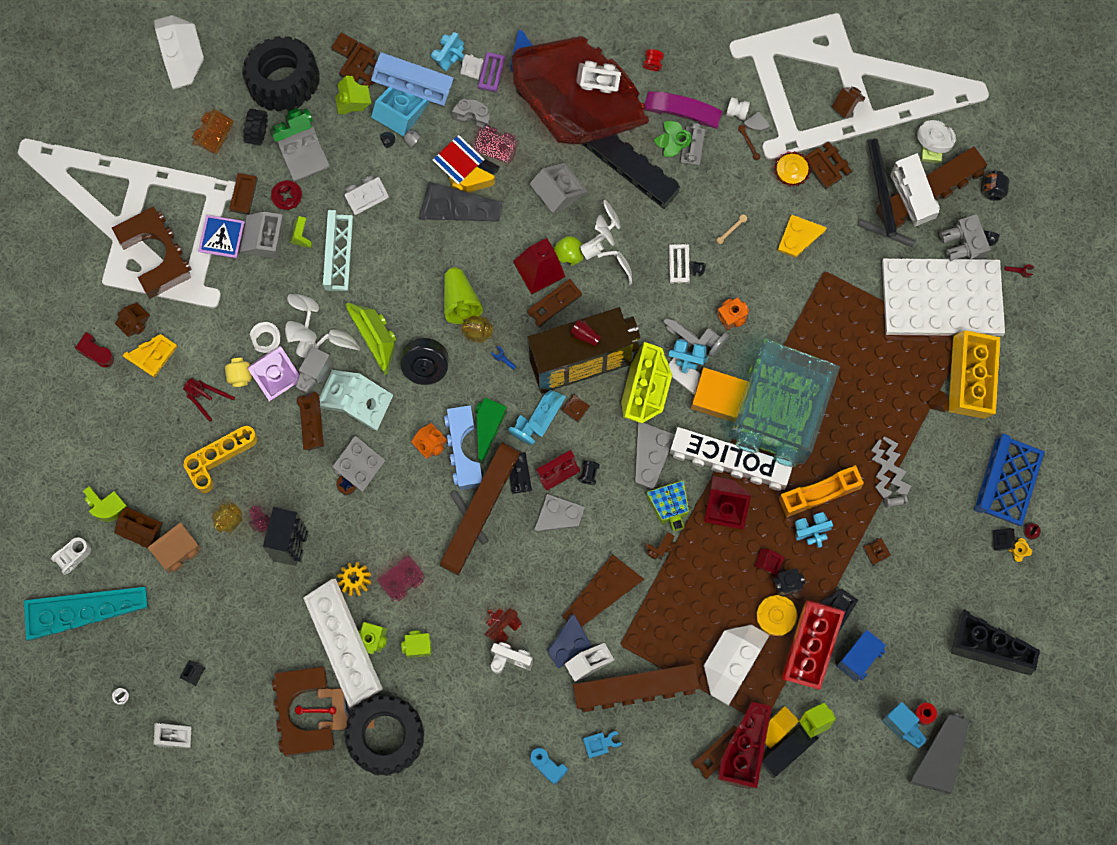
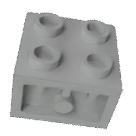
[277,126,330,182]

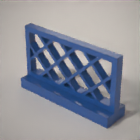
[974,433,1045,526]

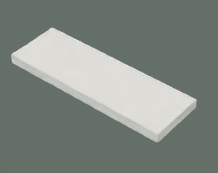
[303,579,383,708]

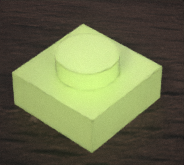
[921,146,942,163]

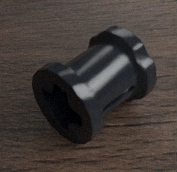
[578,460,600,485]

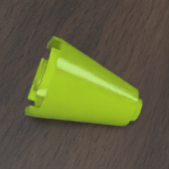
[444,267,483,324]

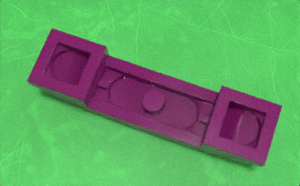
[643,91,722,129]

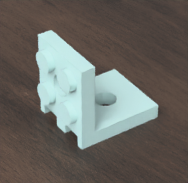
[319,370,393,430]

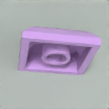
[247,346,300,401]

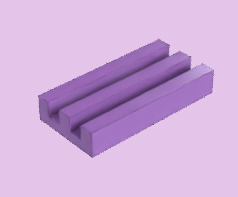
[478,52,505,93]

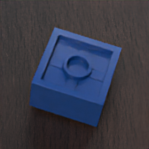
[837,630,886,682]

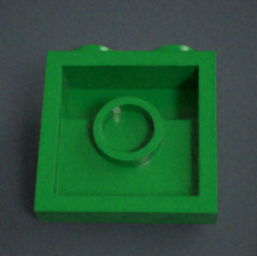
[270,107,313,142]

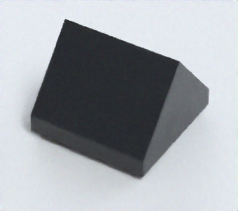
[180,660,205,686]

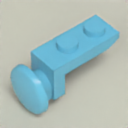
[508,390,566,445]

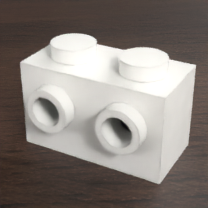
[576,61,621,93]

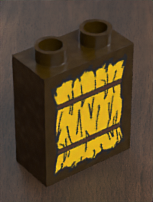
[527,307,640,394]

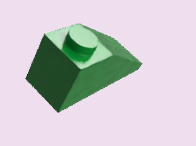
[475,398,507,464]

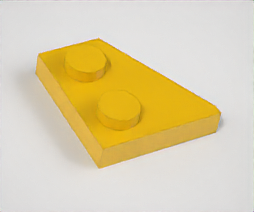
[123,334,178,378]

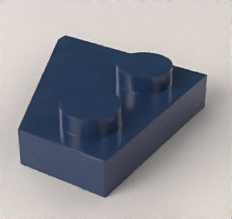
[547,613,593,669]

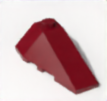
[717,702,772,789]

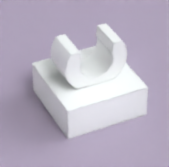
[461,54,484,80]

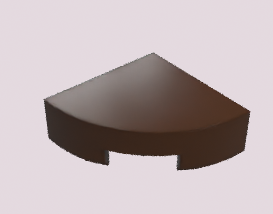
[928,391,949,412]

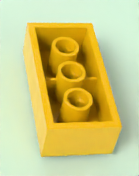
[948,330,1000,419]

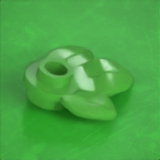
[654,121,692,157]

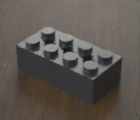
[263,507,309,566]

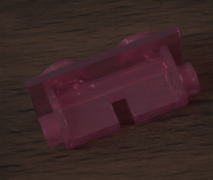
[249,506,270,532]

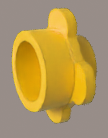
[1008,538,1032,562]

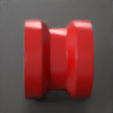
[643,49,664,71]

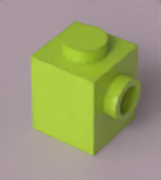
[401,631,432,658]
[799,702,836,738]

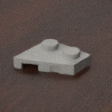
[534,494,585,532]

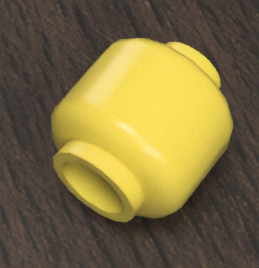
[225,358,252,387]

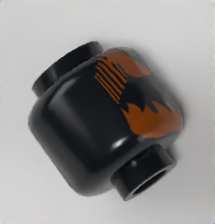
[983,171,1010,201]

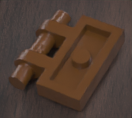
[339,42,377,88]
[804,141,852,190]

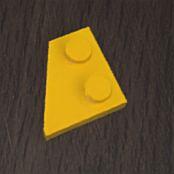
[778,215,827,258]

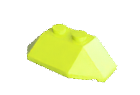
[621,342,672,423]

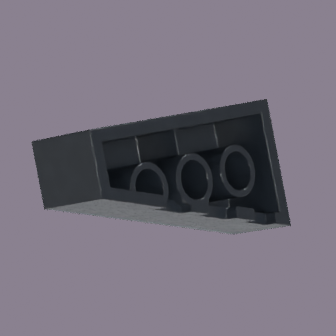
[951,609,1040,676]

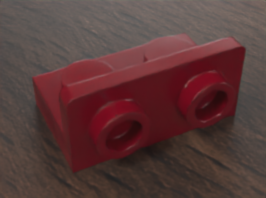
[536,450,580,491]

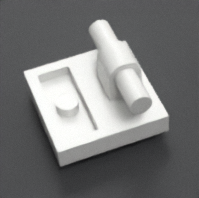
[491,642,533,674]

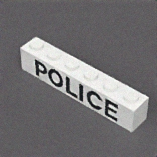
[670,427,793,491]

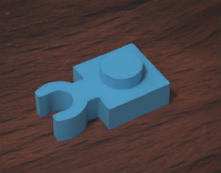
[583,731,622,759]

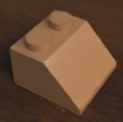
[148,522,201,573]

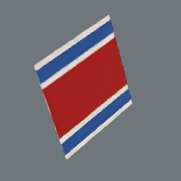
[433,135,484,184]

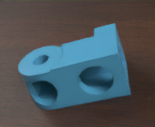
[530,748,569,785]

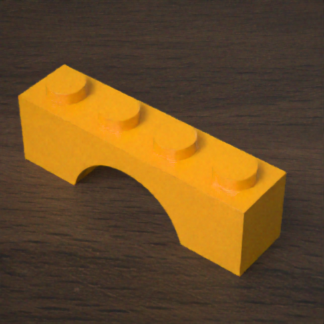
[779,465,864,517]

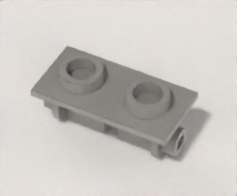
[680,123,705,166]

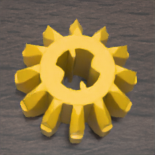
[337,562,372,597]

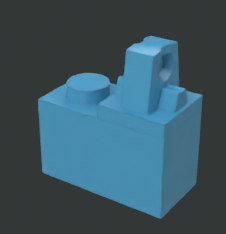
[882,702,927,749]

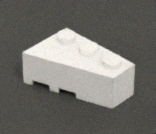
[890,153,940,227]

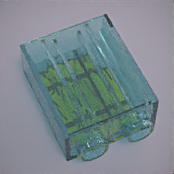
[728,339,840,467]

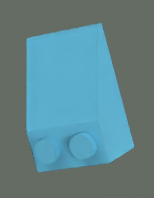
[371,87,430,136]

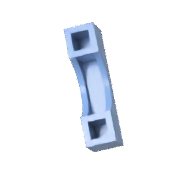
[444,405,482,490]

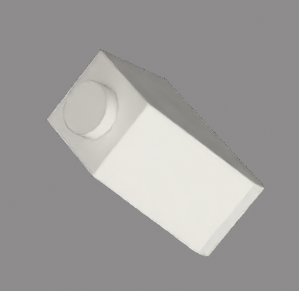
[565,643,614,681]

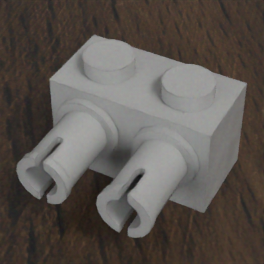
[940,214,991,261]

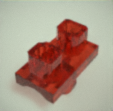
[485,608,522,643]

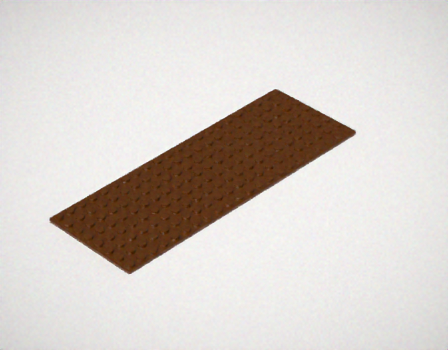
[621,272,953,714]

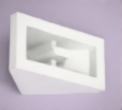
[154,723,191,748]

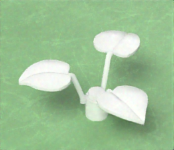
[580,199,632,285]
[285,294,360,358]

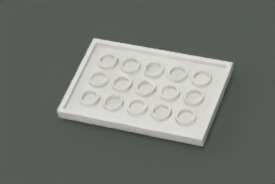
[882,259,1005,336]

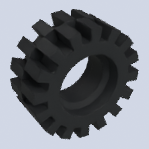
[243,109,268,146]

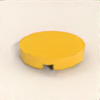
[756,595,798,636]

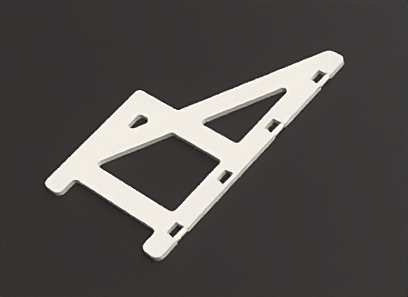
[729,13,989,160]
[18,139,235,308]

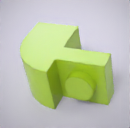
[83,486,126,522]

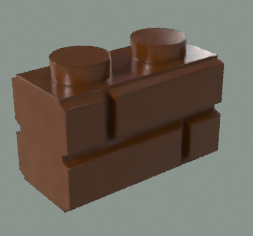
[114,506,163,548]

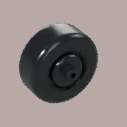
[400,338,449,385]

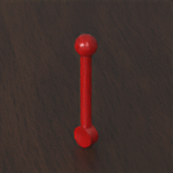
[295,706,337,715]

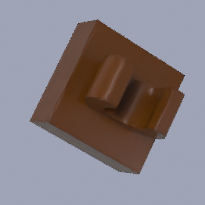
[863,538,891,566]

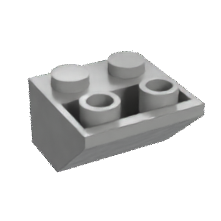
[240,212,285,259]

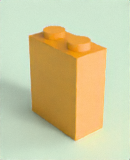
[690,368,751,423]

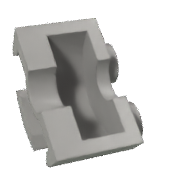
[452,99,490,132]

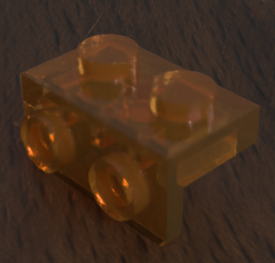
[192,109,234,155]

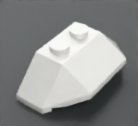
[154,15,204,89]
[704,625,769,706]

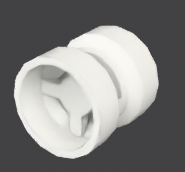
[726,97,750,121]

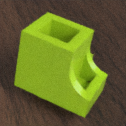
[335,76,371,115]

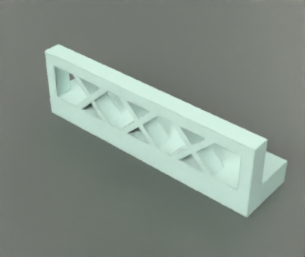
[323,210,353,291]

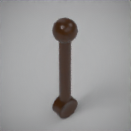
[738,125,761,160]

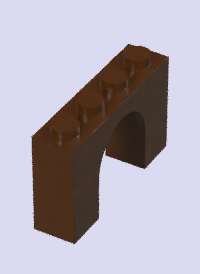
[112,206,192,299]
[272,667,335,757]

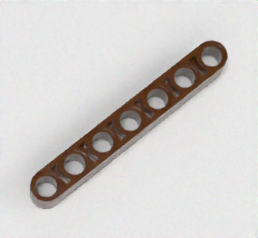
[440,442,521,575]

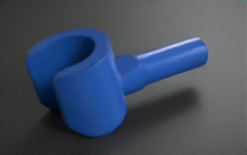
[491,346,516,370]

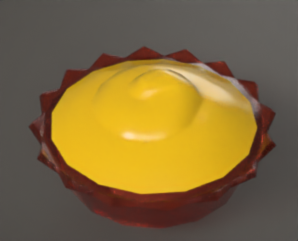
[774,151,812,186]

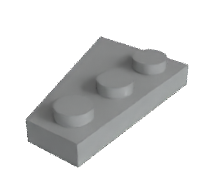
[635,423,675,490]

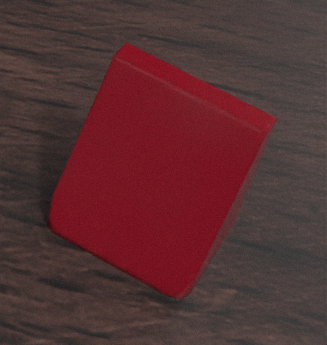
[754,549,784,576]

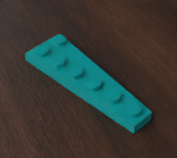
[24,587,148,641]

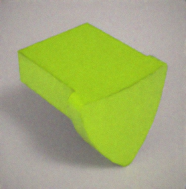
[289,216,312,248]

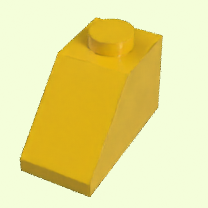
[449,167,495,192]

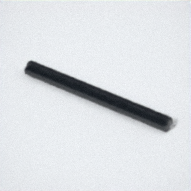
[868,138,897,237]

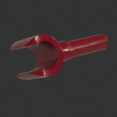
[1005,264,1034,278]

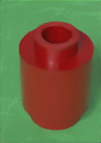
[914,703,937,726]

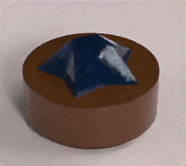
[336,475,356,495]

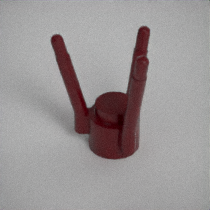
[183,378,235,421]

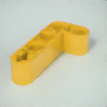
[184,426,258,493]

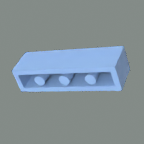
[371,52,454,106]

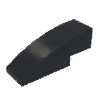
[762,726,819,778]

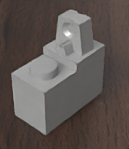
[296,347,333,394]

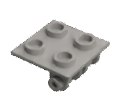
[332,436,385,492]

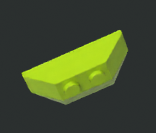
[345,303,396,375]

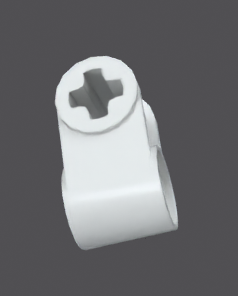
[51,537,91,575]

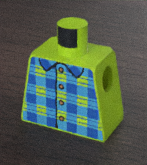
[646,481,689,532]

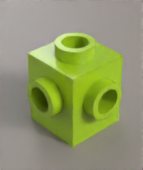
[358,622,388,655]

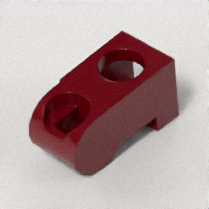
[75,332,114,368]

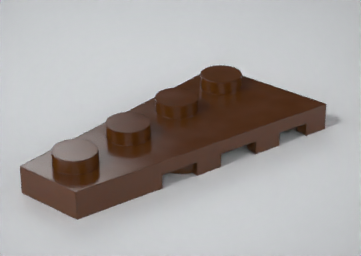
[562,554,644,628]

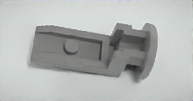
[664,319,729,357]

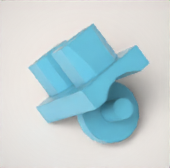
[431,32,465,72]
[669,339,708,374]
[795,512,833,548]

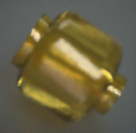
[462,316,493,343]
[212,503,243,533]

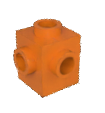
[717,297,749,330]
[411,423,447,459]

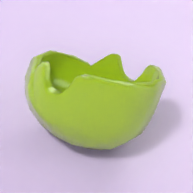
[554,236,584,266]

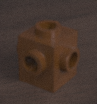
[115,302,150,337]

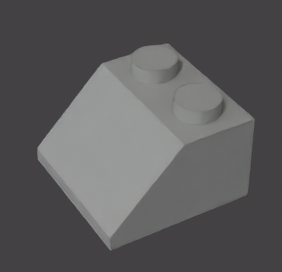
[529,163,588,213]

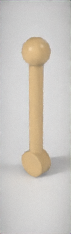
[716,215,747,244]

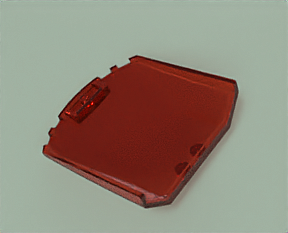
[512,36,649,144]

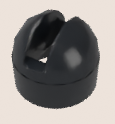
[379,132,395,149]
[984,231,1000,246]
[690,262,706,276]

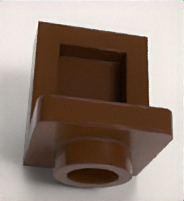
[832,86,866,118]
[644,532,676,560]

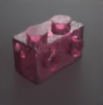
[473,125,520,164]
[377,555,425,602]

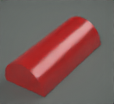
[781,599,845,690]

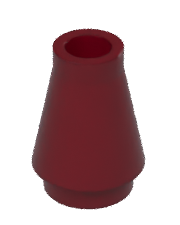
[570,319,601,347]

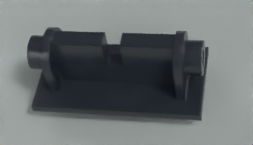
[509,452,532,494]

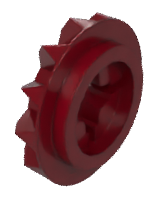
[271,180,302,211]

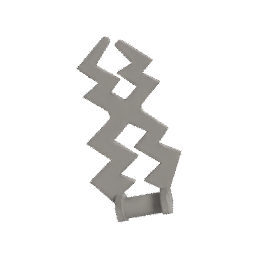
[871,437,911,508]

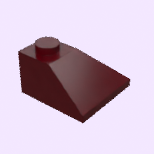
[513,238,566,295]
[704,476,751,530]

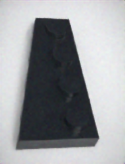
[419,182,504,221]

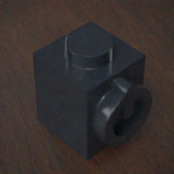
[773,568,805,596]

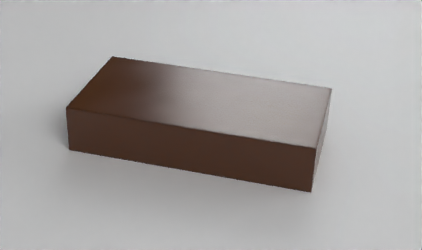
[229,173,257,215]

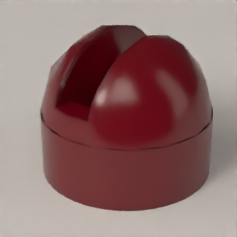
[1024,523,1041,540]

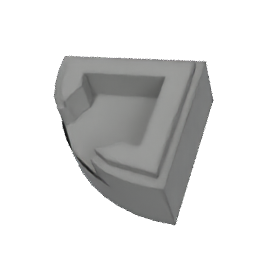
[743,112,770,131]

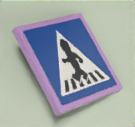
[198,215,245,259]

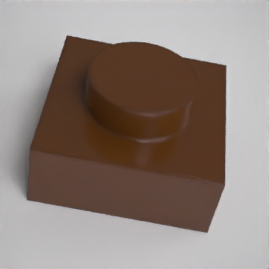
[331,32,358,59]
[562,395,590,423]

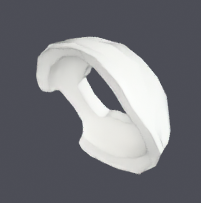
[250,322,281,353]

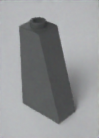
[909,713,969,794]

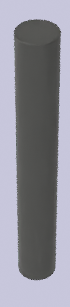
[858,219,915,247]
[450,491,489,545]

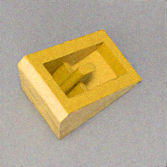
[765,706,799,749]

